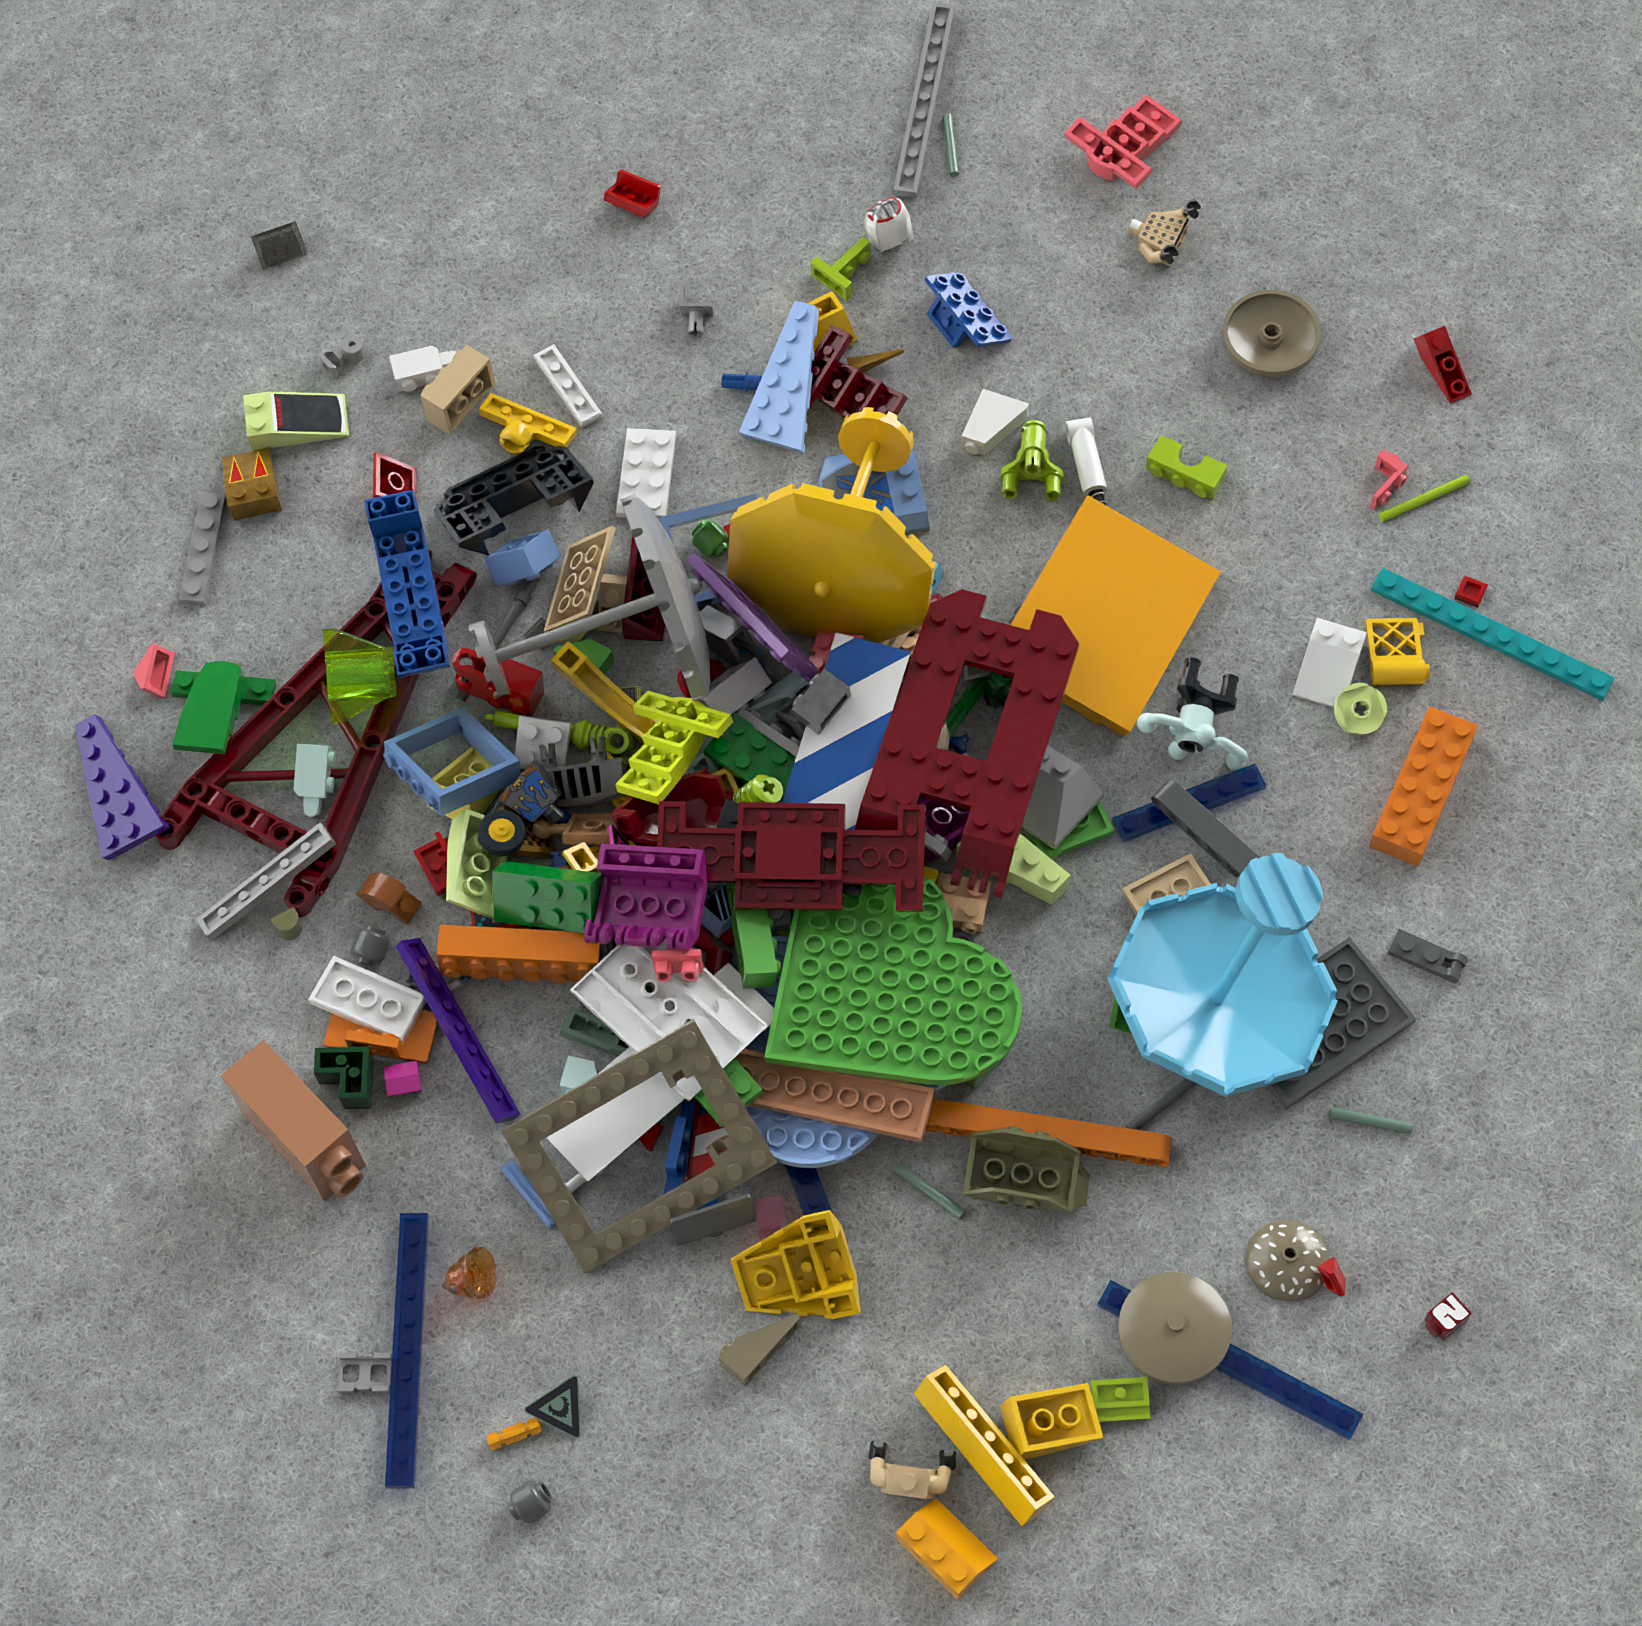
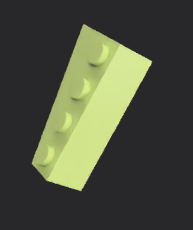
[956,834,1071,905]

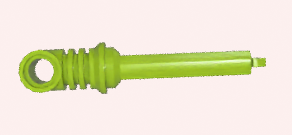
[485,711,634,754]

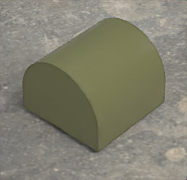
[271,907,303,940]

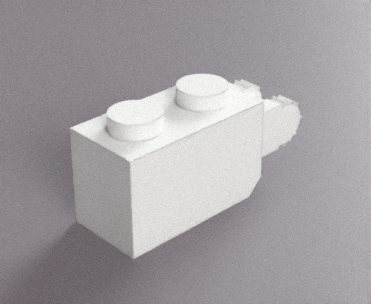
[389,346,457,392]

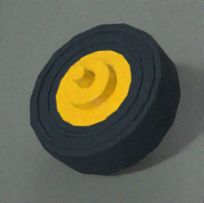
[478,810,526,857]

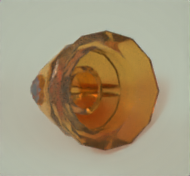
[442,1246,496,1299]

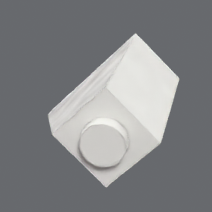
[961,389,1029,456]

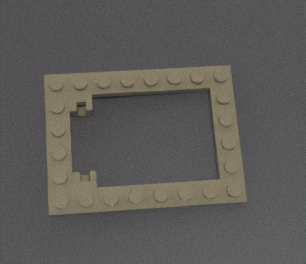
[501,1020,777,1273]

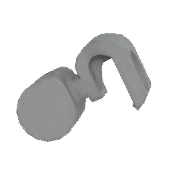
[319,335,365,379]

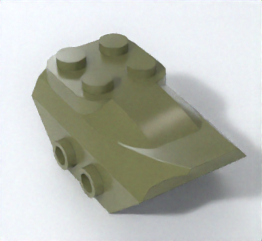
[963,1127,1090,1213]

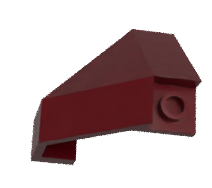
[611,768,735,847]

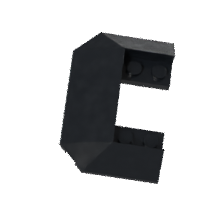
[434,446,594,556]

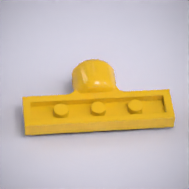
[479,393,577,455]

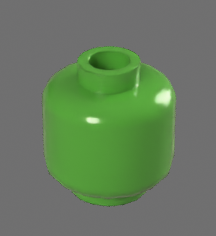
[691,520,729,557]

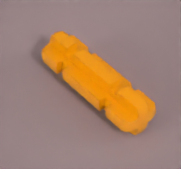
[487,1417,542,1451]

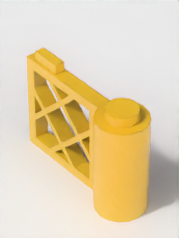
[1366,618,1430,686]

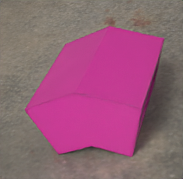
[384,1061,422,1097]

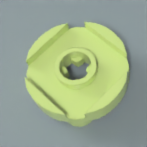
[1334,683,1387,736]

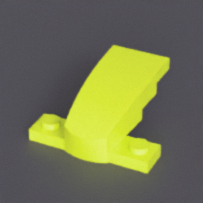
[615,691,733,805]

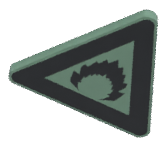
[524,1375,580,1438]

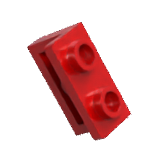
[603,169,661,217]
[413,831,448,896]

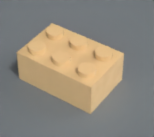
[420,345,495,435]

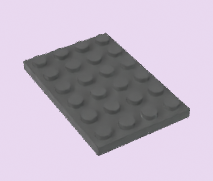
[1267,937,1416,1110]

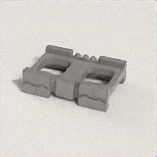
[337,1353,393,1393]

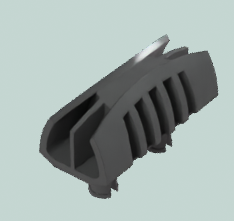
[519,736,631,809]

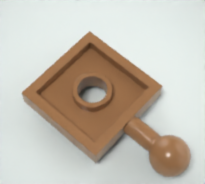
[532,813,615,846]

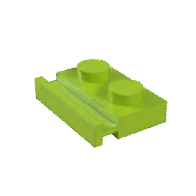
[1090,1377,1151,1422]

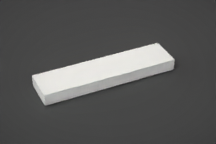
[533,345,603,428]

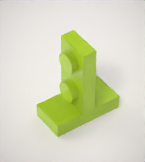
[810,236,871,301]

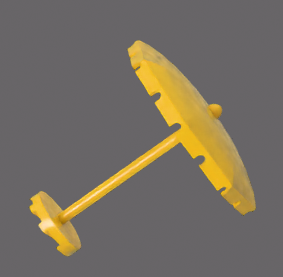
[727,407,936,644]

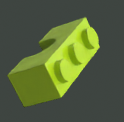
[1146,435,1228,500]

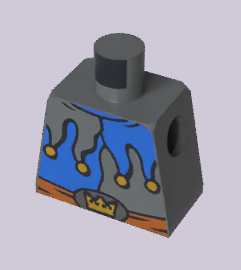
[498,760,564,825]

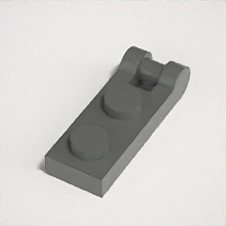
[1388,929,1468,983]

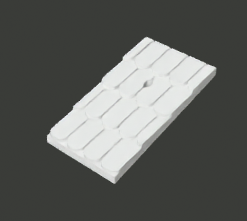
[570,939,768,1101]

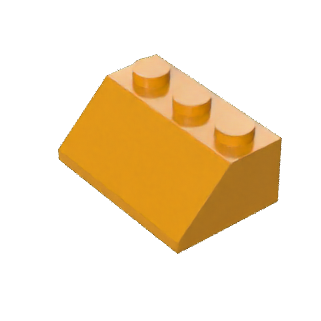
[896,1498,998,1601]

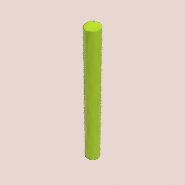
[1378,475,1470,523]

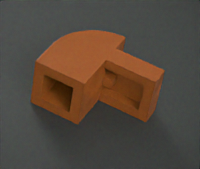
[356,873,422,924]

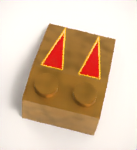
[222,447,282,521]

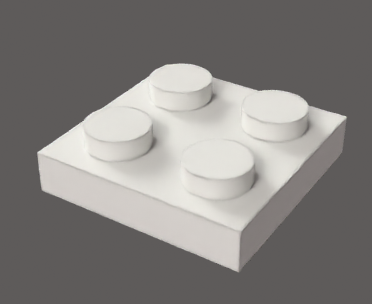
[515,715,572,769]

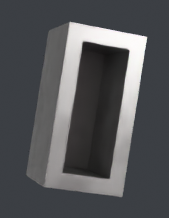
[792,669,851,735]

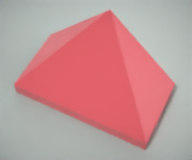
[134,643,175,698]

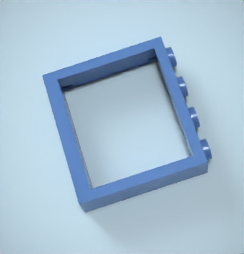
[658,493,758,609]
[383,707,520,816]

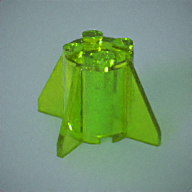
[323,628,397,724]

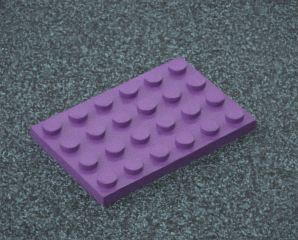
[687,553,822,683]

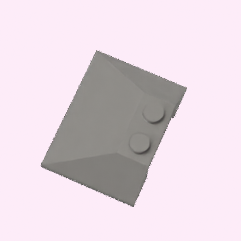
[1022,746,1104,849]

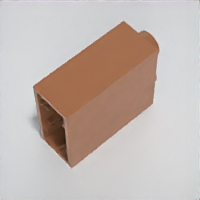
[221,1040,366,1201]

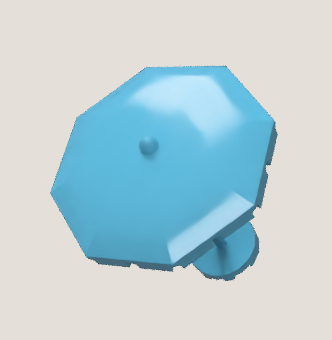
[1107,853,1338,1097]

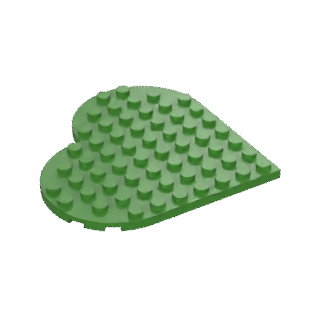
[764,877,1022,1085]

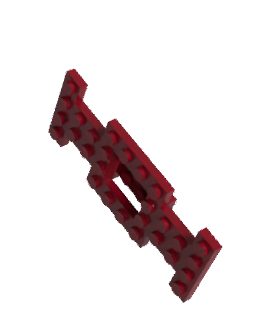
[657,801,926,912]

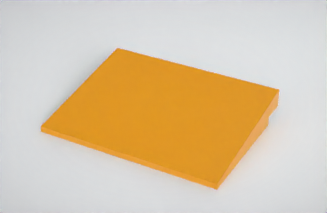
[1010,495,1221,737]

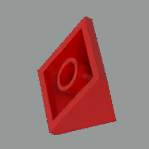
[373,452,416,498]

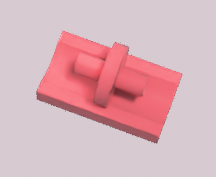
[652,947,704,982]

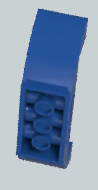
[364,490,450,678]

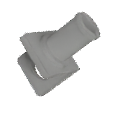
[680,281,714,336]

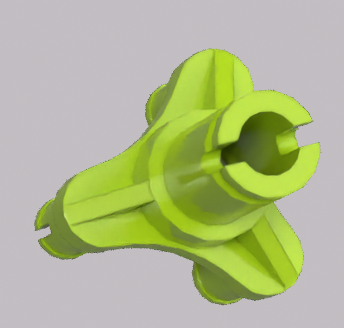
[1000,420,1063,502]

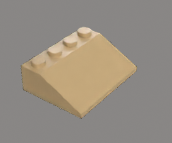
[543,526,616,644]

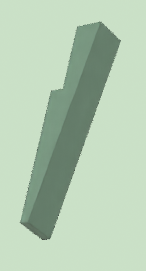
[560,1006,629,1057]

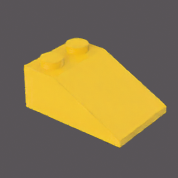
[1000,1383,1103,1460]

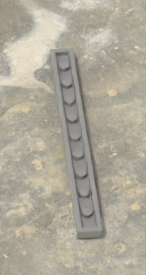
[893,2,955,198]
[738,708,952,861]

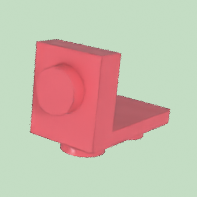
[1370,449,1408,510]

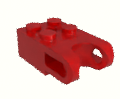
[452,648,544,717]

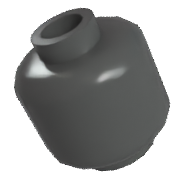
[351,925,389,966]
[508,1480,553,1523]

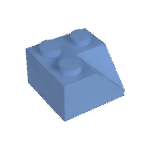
[484,529,561,586]

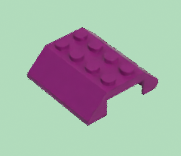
[584,844,708,950]

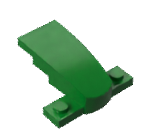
[171,661,276,754]

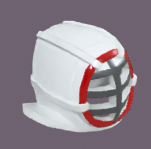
[864,197,913,252]

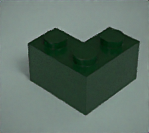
[314,1047,374,1109]

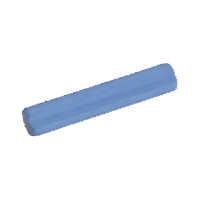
[502,1161,556,1229]

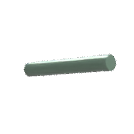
[943,114,959,176]
[1329,1107,1413,1134]
[894,1163,966,1219]

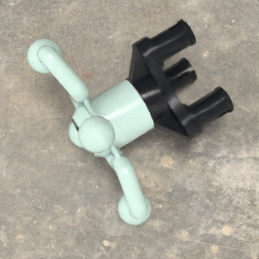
[1137,657,1248,771]

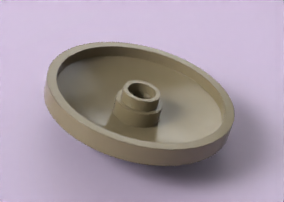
[1222,290,1321,377]
[1118,1272,1232,1385]

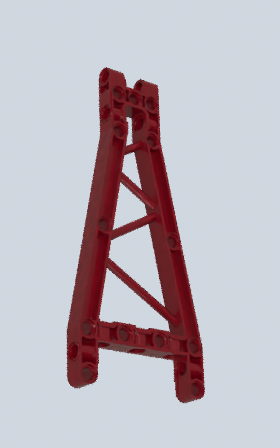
[156,549,477,917]

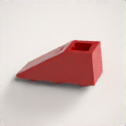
[1413,326,1472,403]

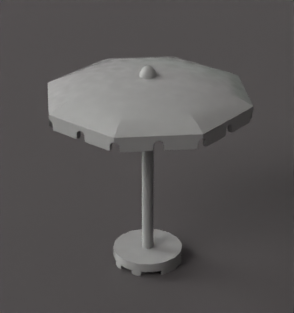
[468,494,710,701]

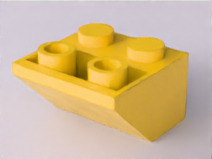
[807,291,857,351]

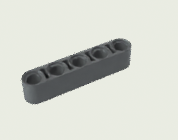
[1151,779,1260,877]

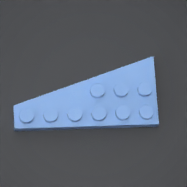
[739,301,819,454]

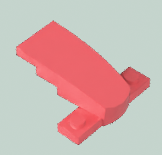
[1064,94,1182,189]

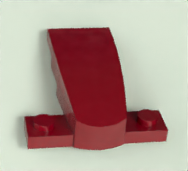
[807,325,908,418]

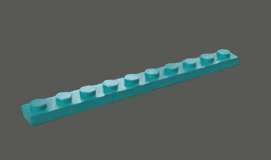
[1370,567,1615,701]

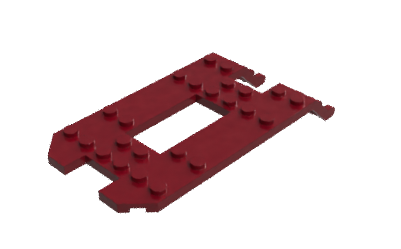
[855,589,1079,899]

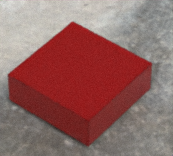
[1454,575,1488,608]

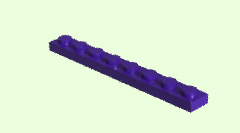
[395,938,520,1124]

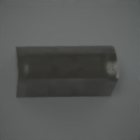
[250,221,308,270]

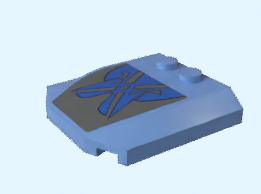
[818,449,930,535]

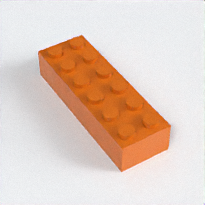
[1369,706,1478,867]
[437,925,601,984]

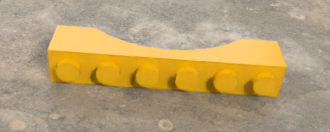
[551,641,658,744]

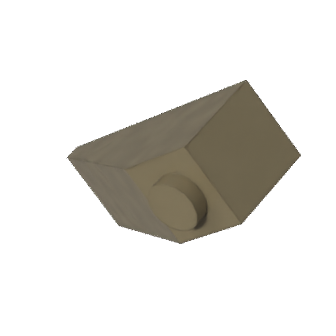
[719,1314,801,1387]

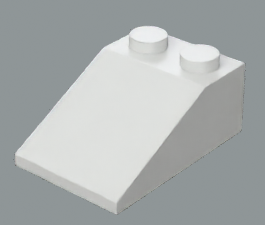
[1292,618,1367,708]

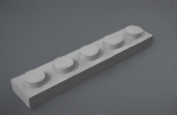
[179,492,227,605]

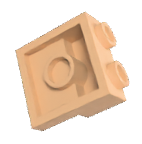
[937,873,991,934]

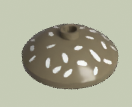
[1246,1220,1330,1301]

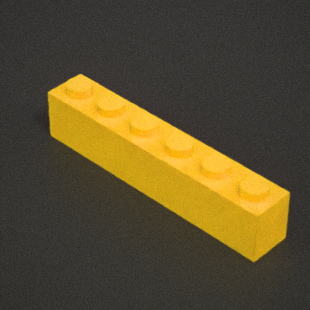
[914,1365,1054,1526]

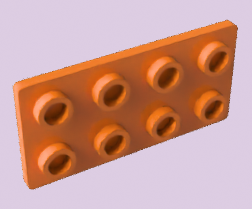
[324,1010,438,1063]

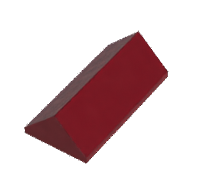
[621,535,665,642]

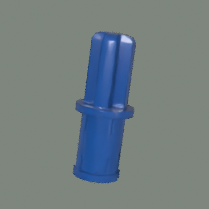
[721,372,762,392]

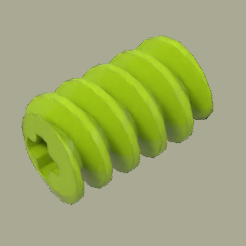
[733,774,783,803]

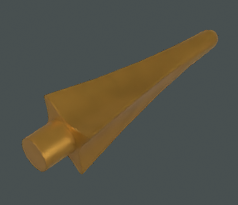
[847,348,905,374]

